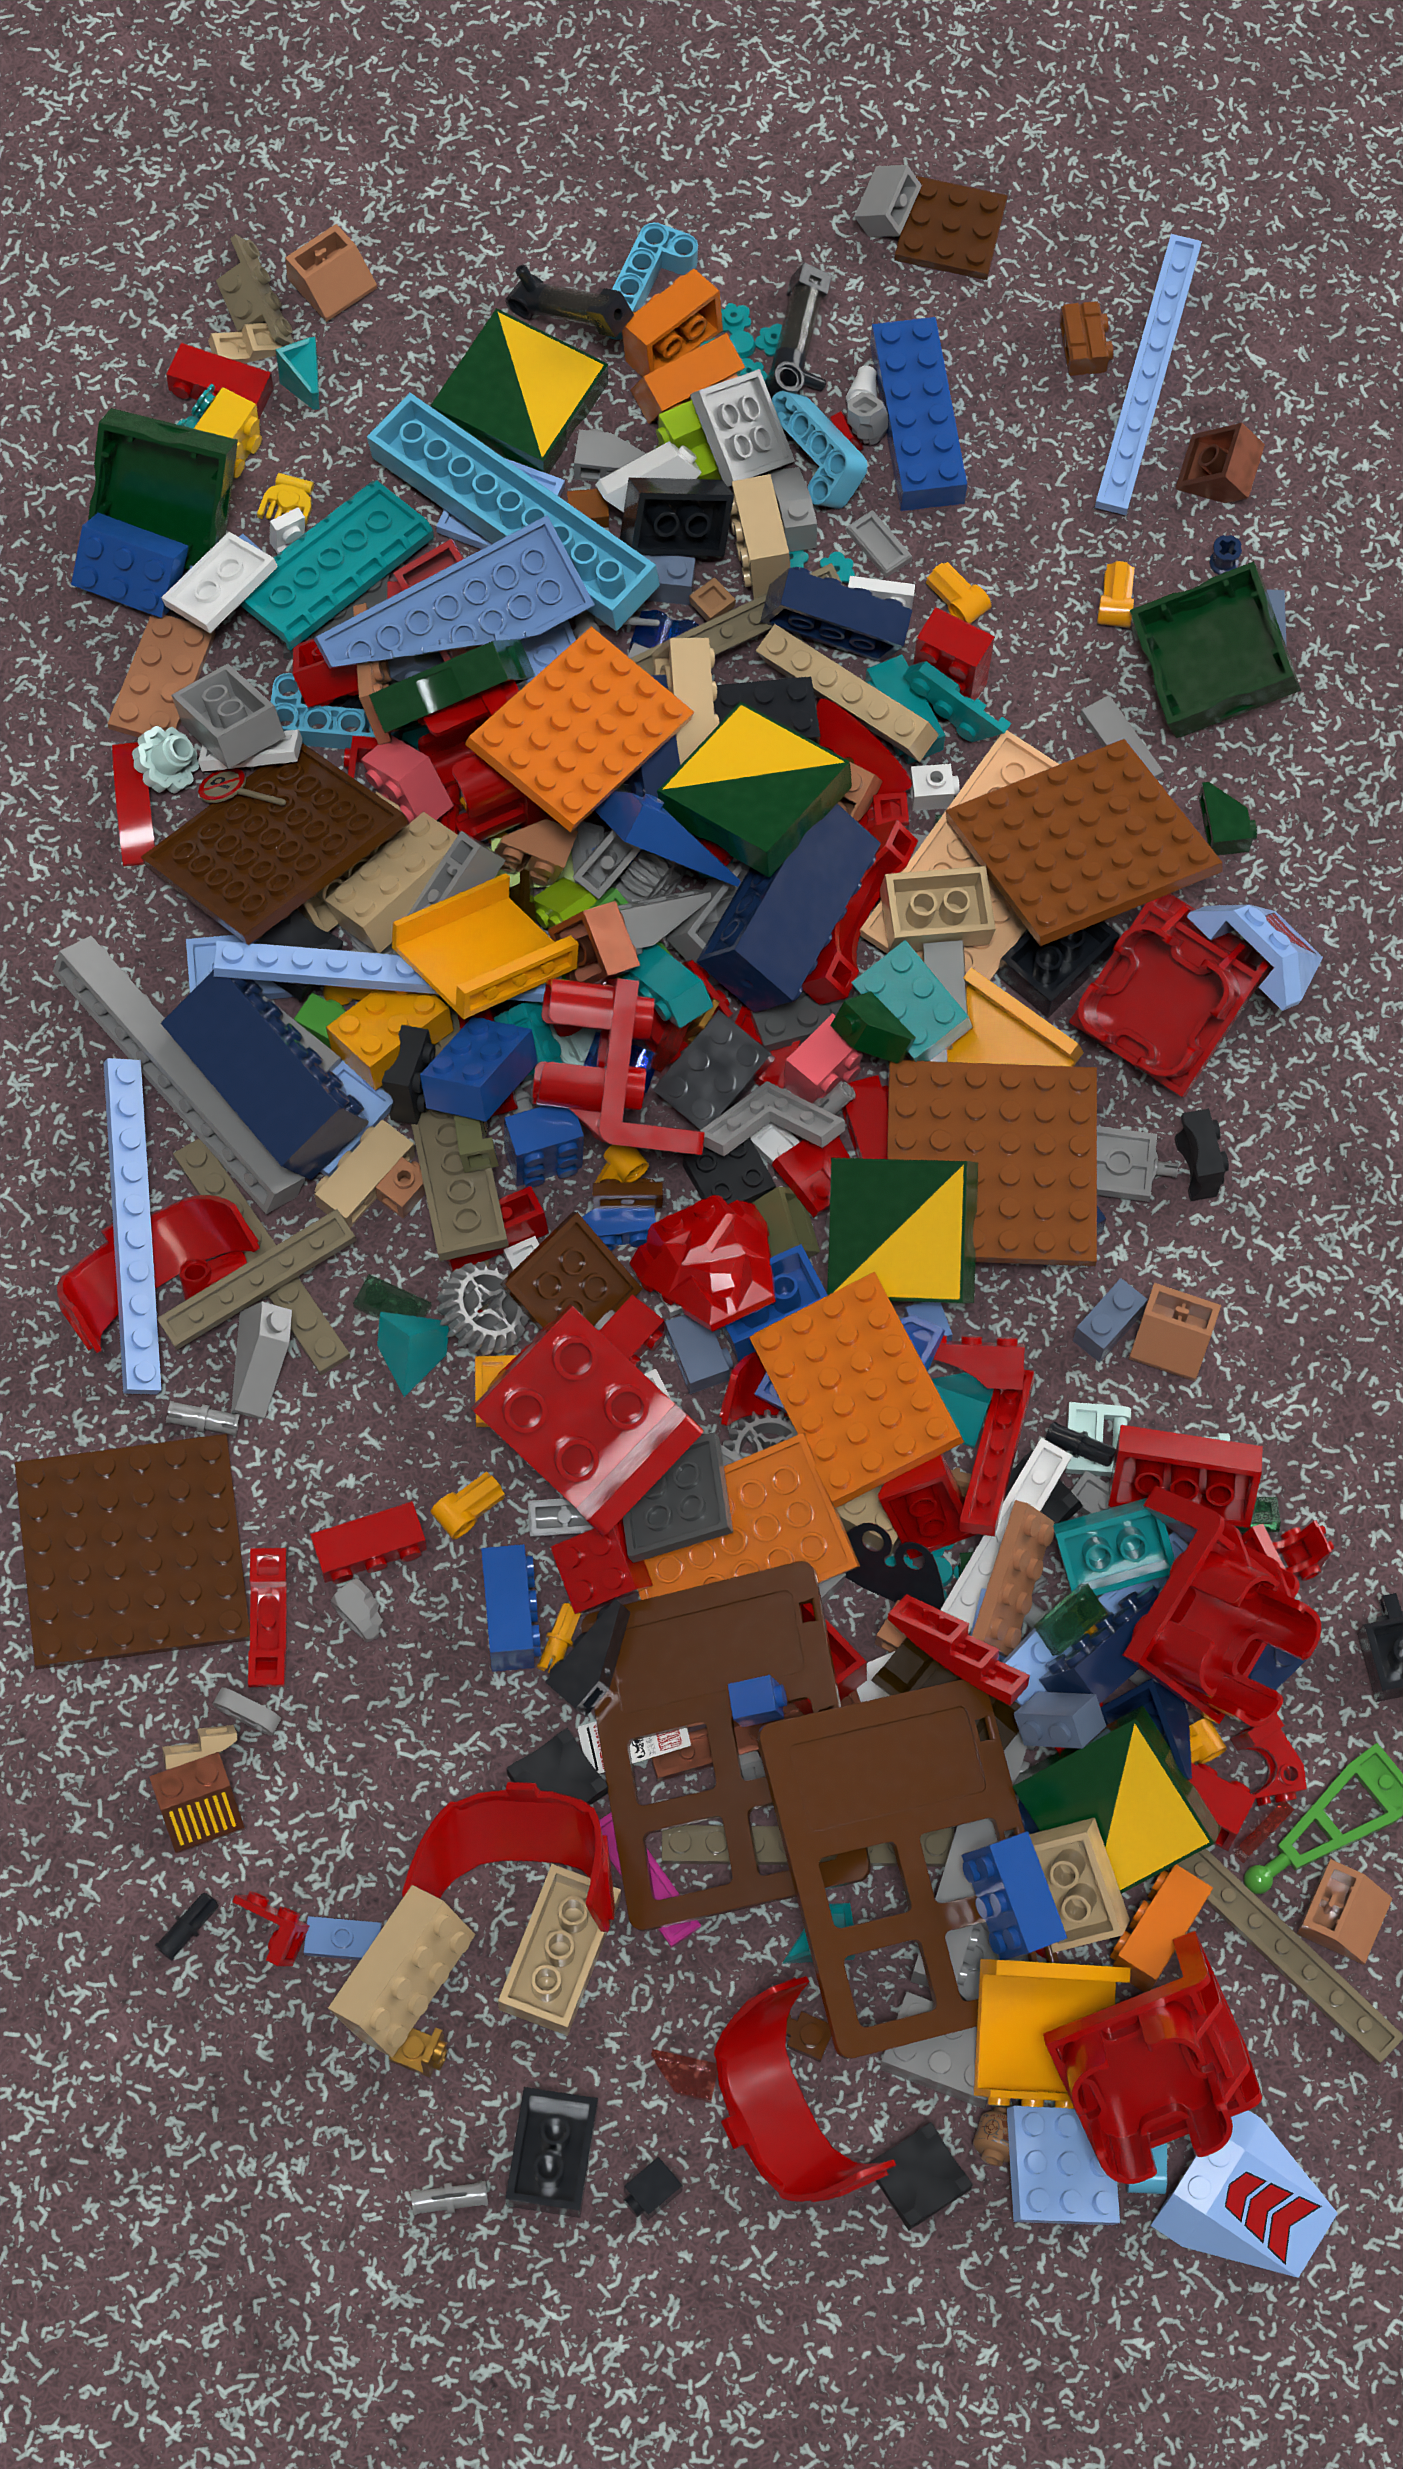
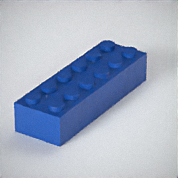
[870,317,967,511]

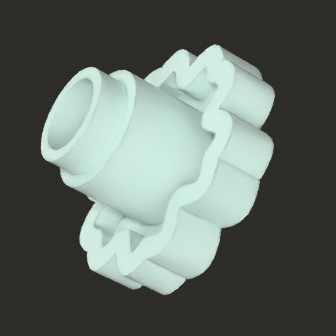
[132,726,199,794]

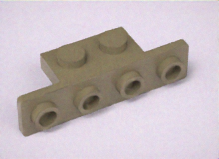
[216,234,294,346]

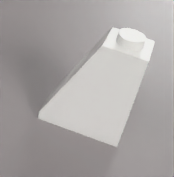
[595,442,702,512]

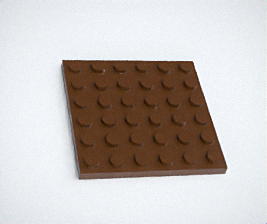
[141,743,408,945]
[14,1434,250,1670]

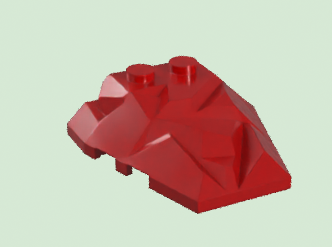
[629,1195,776,1332]

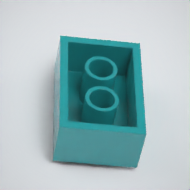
[851,940,973,1062]
[1053,1498,1175,1602]

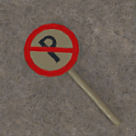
[198,768,286,806]

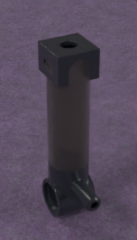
[764,262,832,400]
[505,265,634,338]

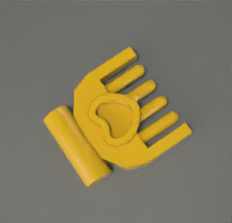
[257,473,314,526]

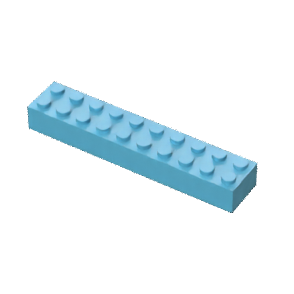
[367,393,660,631]

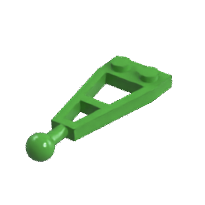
[1244,1743,1403,1894]

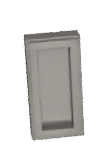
[846,510,912,578]

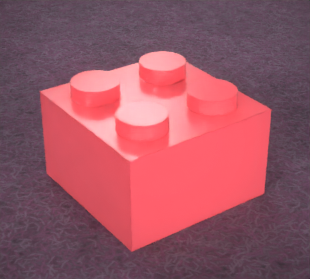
[361,735,454,824]
[784,1013,863,1103]

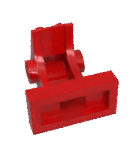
[1241,1520,1334,1581]
[1230,1714,1307,1806]

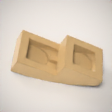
[208,323,283,364]
[162,1725,237,1769]

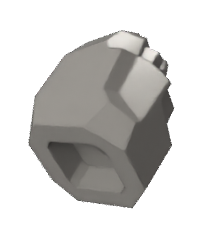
[847,392,888,445]
[331,1577,383,1642]

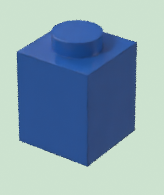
[728,1675,787,1727]

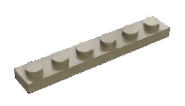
[157,1209,357,1350]

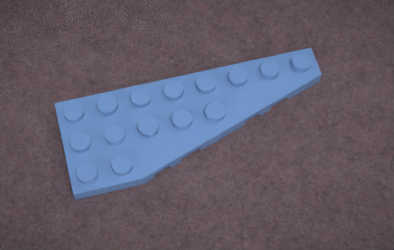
[313,515,595,669]

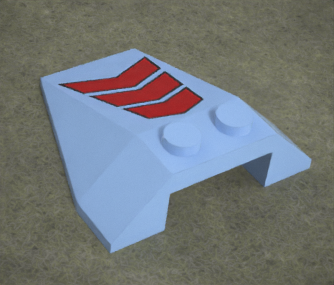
[1186,905,1323,1011]
[1150,2110,1338,2278]

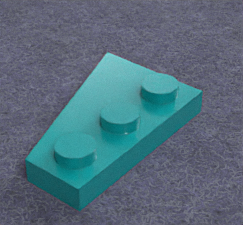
[903,661,1011,742]

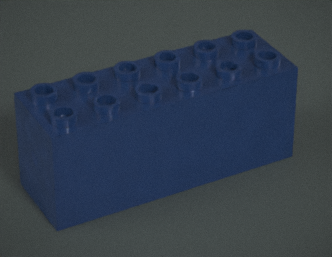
[696,804,881,1012]
[161,969,369,1180]

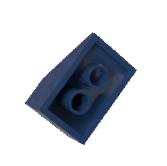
[1100,1678,1192,1780]

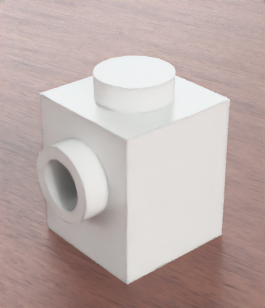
[910,764,959,811]

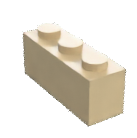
[315,1119,415,1228]

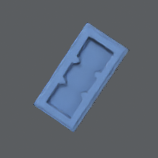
[304,1916,382,1960]

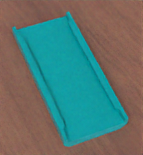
[240,480,434,651]

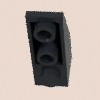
[545,1599,631,1717]

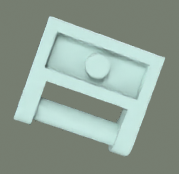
[1065,1402,1131,1478]

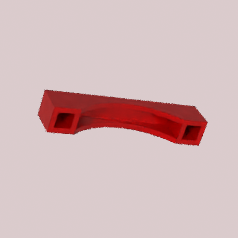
[802,819,918,1005]
[933,1335,1025,1390]

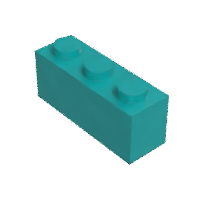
[865,655,946,764]
[622,944,714,1028]

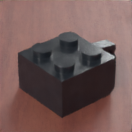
[1357,1593,1403,1702]

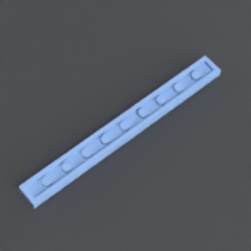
[1095,234,1202,515]
[213,940,562,1002]
[104,1058,161,1394]

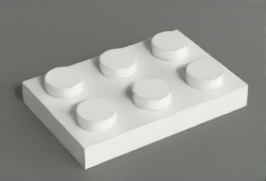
[161,532,278,633]

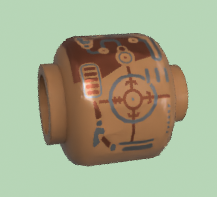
[973,2107,1010,2166]

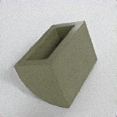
[752,1186,820,1258]

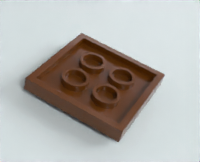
[894,176,1008,280]
[500,1212,643,1330]

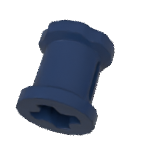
[1209,535,1242,575]

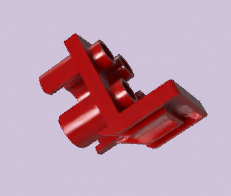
[417,681,600,842]
[1069,893,1274,1097]
[532,978,705,1155]
[471,1304,704,1536]
[1123,1486,1321,1727]
[1043,1931,1263,2184]

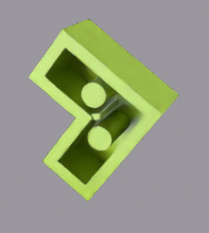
[656,400,723,480]
[534,877,597,929]

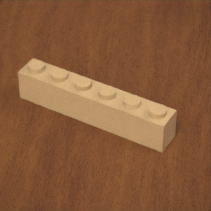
[756,624,939,762]

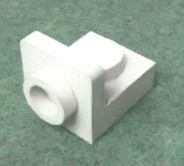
[270,507,305,554]

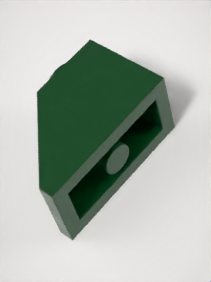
[1198,782,1257,856]
[830,991,916,1064]

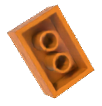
[622,268,723,377]
[630,333,745,424]
[1110,1864,1213,1992]

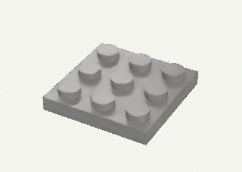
[690,369,795,487]

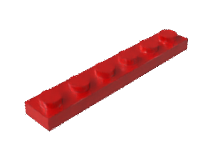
[959,1370,1034,1537]

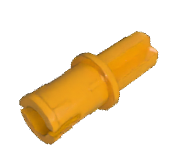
[536,1603,581,1673]

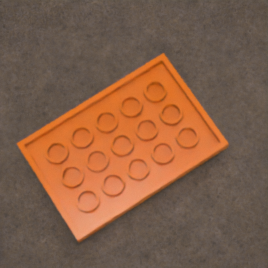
[465,626,694,832]
[749,1272,964,1508]
[621,1433,860,1600]

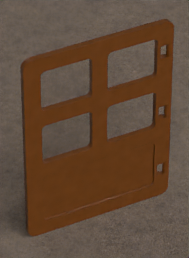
[581,1561,871,1931]
[757,1679,1059,2059]

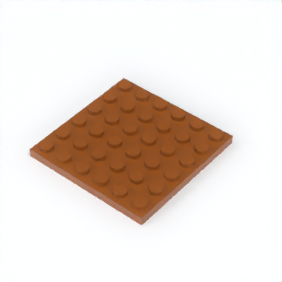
[946,739,1223,946]
[887,1060,1097,1266]

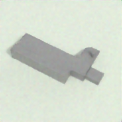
[923,940,968,1062]

